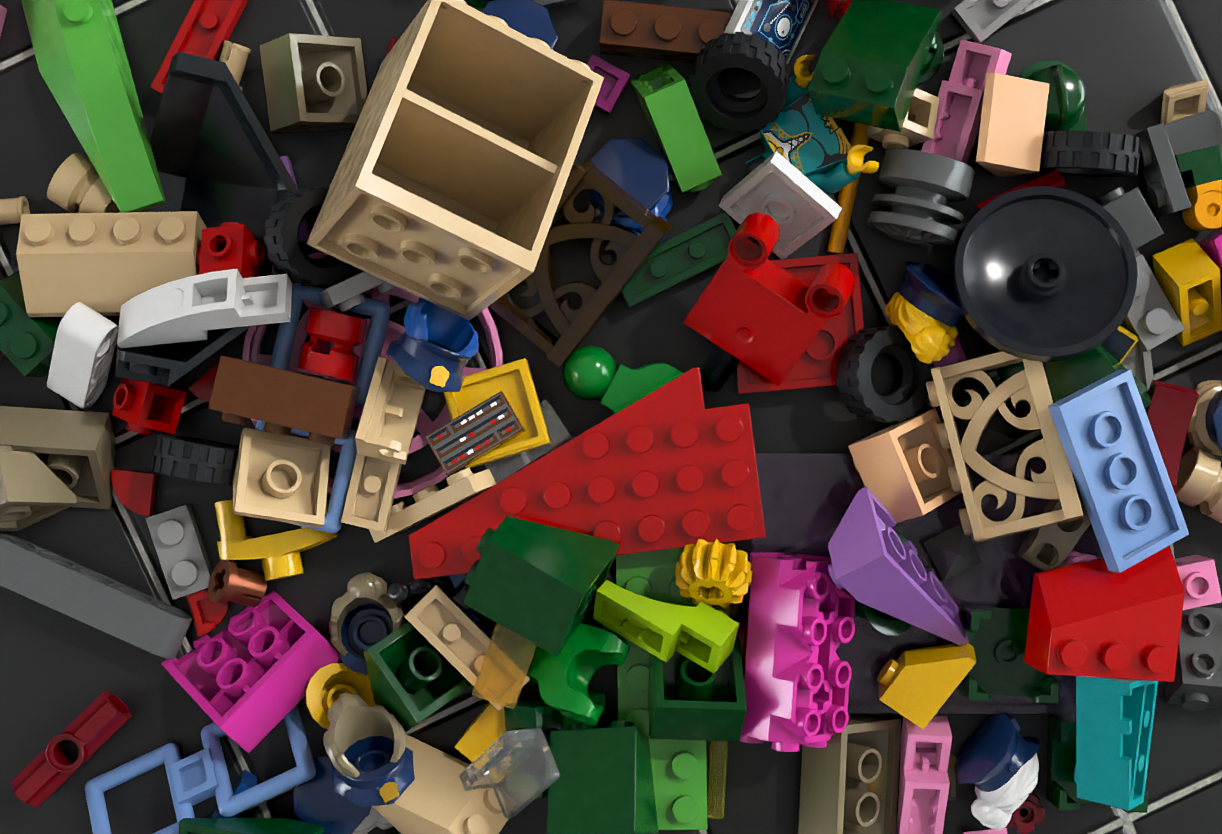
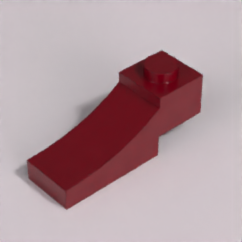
[1145,380,1199,495]

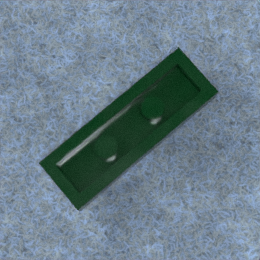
[622,212,736,308]

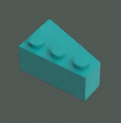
[1074,676,1158,811]

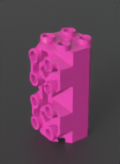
[739,552,855,752]

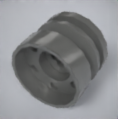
[866,148,975,246]

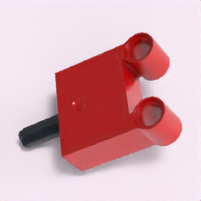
[683,213,855,392]

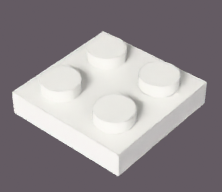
[718,151,842,260]

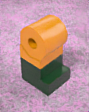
[1175,145,1222,231]

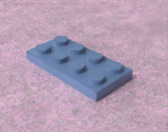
[1048,369,1189,573]

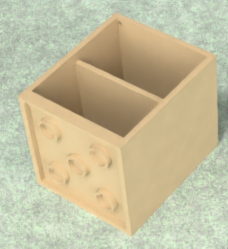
[306,0,604,321]

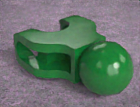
[562,345,684,415]
[505,623,631,726]

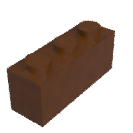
[599,0,733,64]
[208,356,360,446]

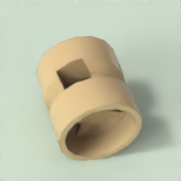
[47,152,120,213]
[1176,447,1222,524]

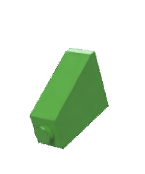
[629,62,722,193]

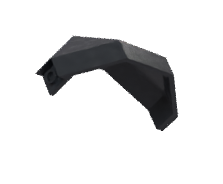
[115,52,296,387]

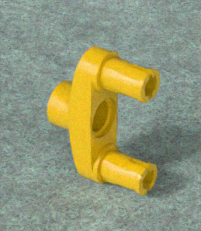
[214,498,338,581]

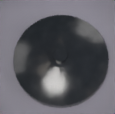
[952,186,1138,362]

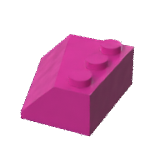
[161,590,341,753]

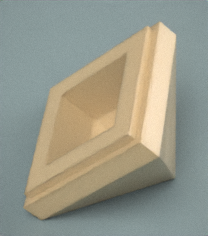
[1160,80,1209,125]

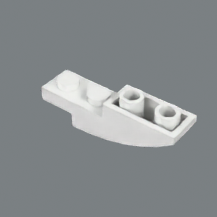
[117,269,292,349]

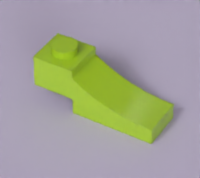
[593,580,739,674]

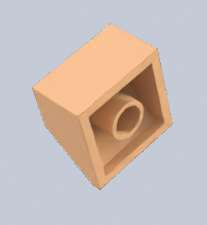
[848,408,962,523]

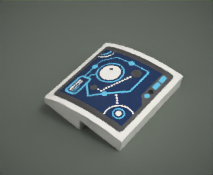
[724,0,818,64]

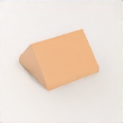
[976,73,1049,177]

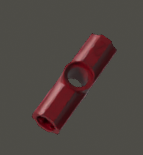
[10,690,132,809]

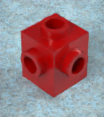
[196,222,266,278]
[112,378,187,436]

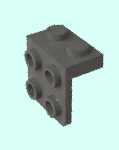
[1133,110,1222,218]
[1165,606,1222,711]

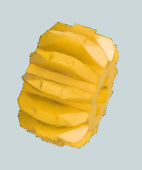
[675,539,752,608]

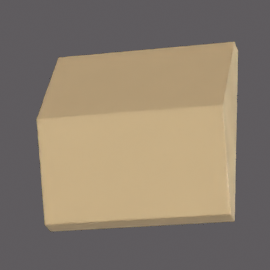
[233,428,331,528]

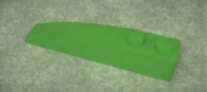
[21,0,166,213]

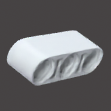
[47,302,119,411]

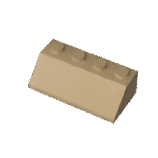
[16,211,207,317]

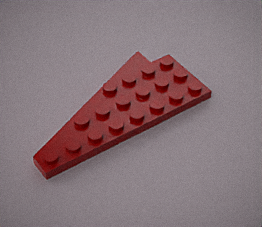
[409,368,766,580]

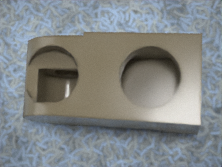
[1018,498,1091,571]

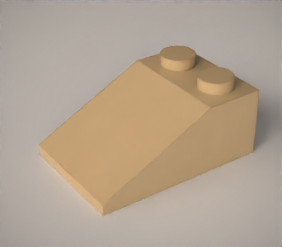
[372,735,520,834]

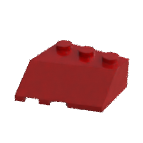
[1024,545,1185,682]

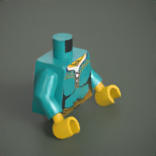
[746,55,879,195]

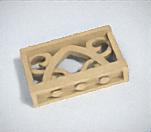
[926,351,1084,543]

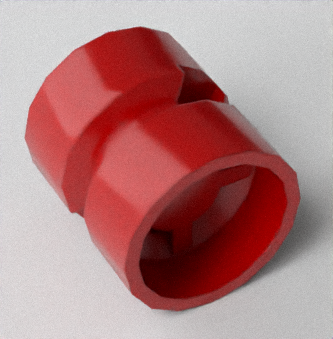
[297,307,367,381]

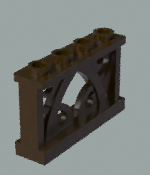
[489,160,673,367]

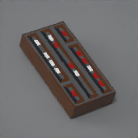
[425,391,526,476]

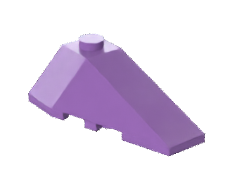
[828,487,969,646]

